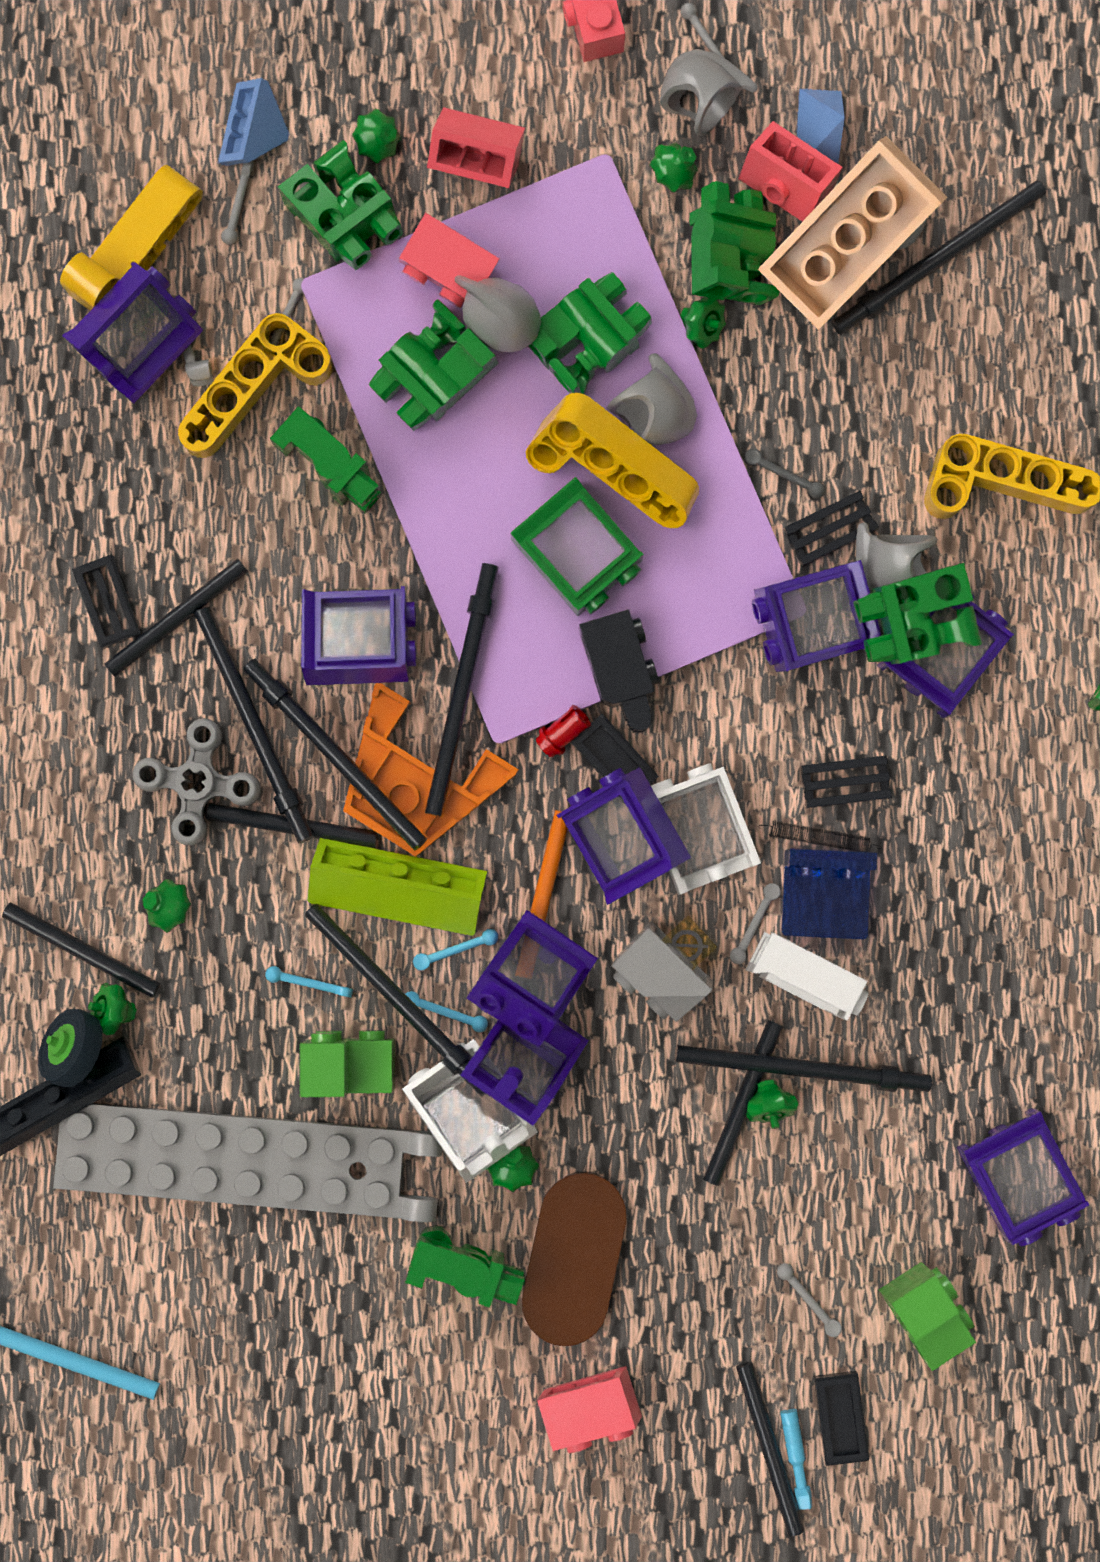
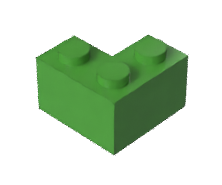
[300,1030,395,1097]
[878,1262,976,1371]

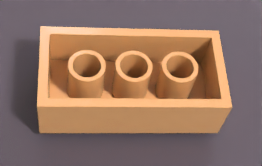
[758,136,947,330]

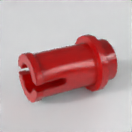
[536,705,591,757]

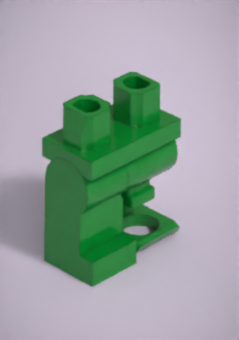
[277,140,403,270]
[689,181,780,305]
[528,272,652,394]
[368,299,498,431]
[270,406,382,514]
[854,563,982,664]
[405,1225,525,1308]

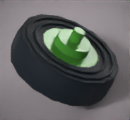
[38,1008,103,1087]

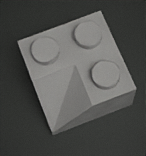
[612,921,713,1022]

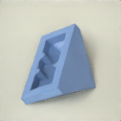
[218,78,289,166]
[797,89,845,164]

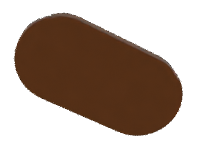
[522,1172,627,1346]

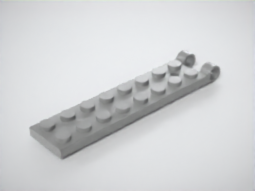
[53,1103,442,1222]

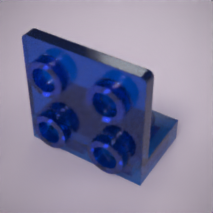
[781,849,877,940]

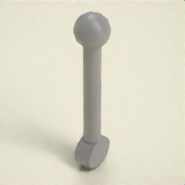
[680,3,725,59]
[221,161,253,245]
[268,278,304,346]
[730,883,781,964]
[777,1263,842,1337]

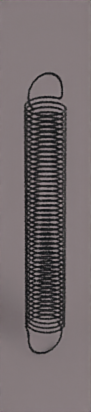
[758,821,883,854]

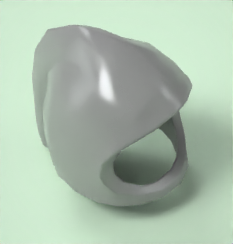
[660,49,758,137]
[455,275,541,352]
[606,353,697,446]
[856,522,938,593]

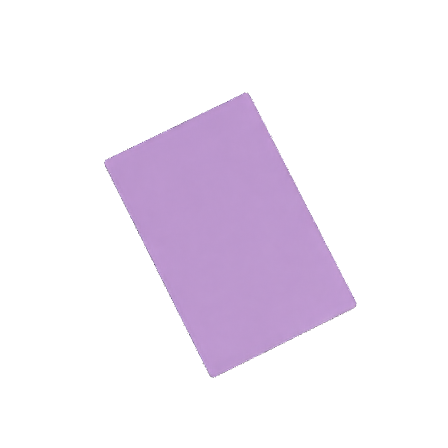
[301,154,806,744]

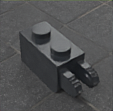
[579,609,659,734]

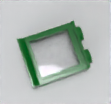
[510,477,644,616]

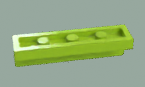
[307,838,487,936]

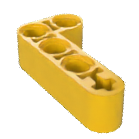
[60,165,203,310]
[178,313,333,458]
[526,393,699,528]
[924,433,1100,519]

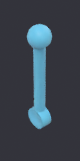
[413,929,498,970]
[265,966,354,998]
[405,991,488,1033]

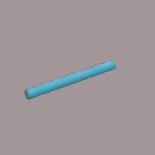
[0,1326,160,1400]

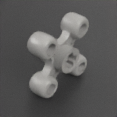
[132,718,261,846]

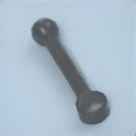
[745,448,825,498]

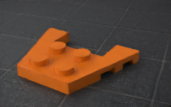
[343,683,519,857]

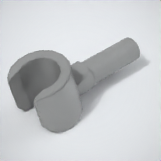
[182,345,213,387]

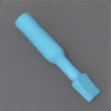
[780,1409,812,1510]

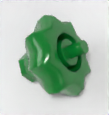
[352,108,402,164]
[650,142,698,193]
[680,297,726,349]
[142,879,191,933]
[88,983,137,1035]
[746,1080,798,1129]
[486,1145,540,1192]

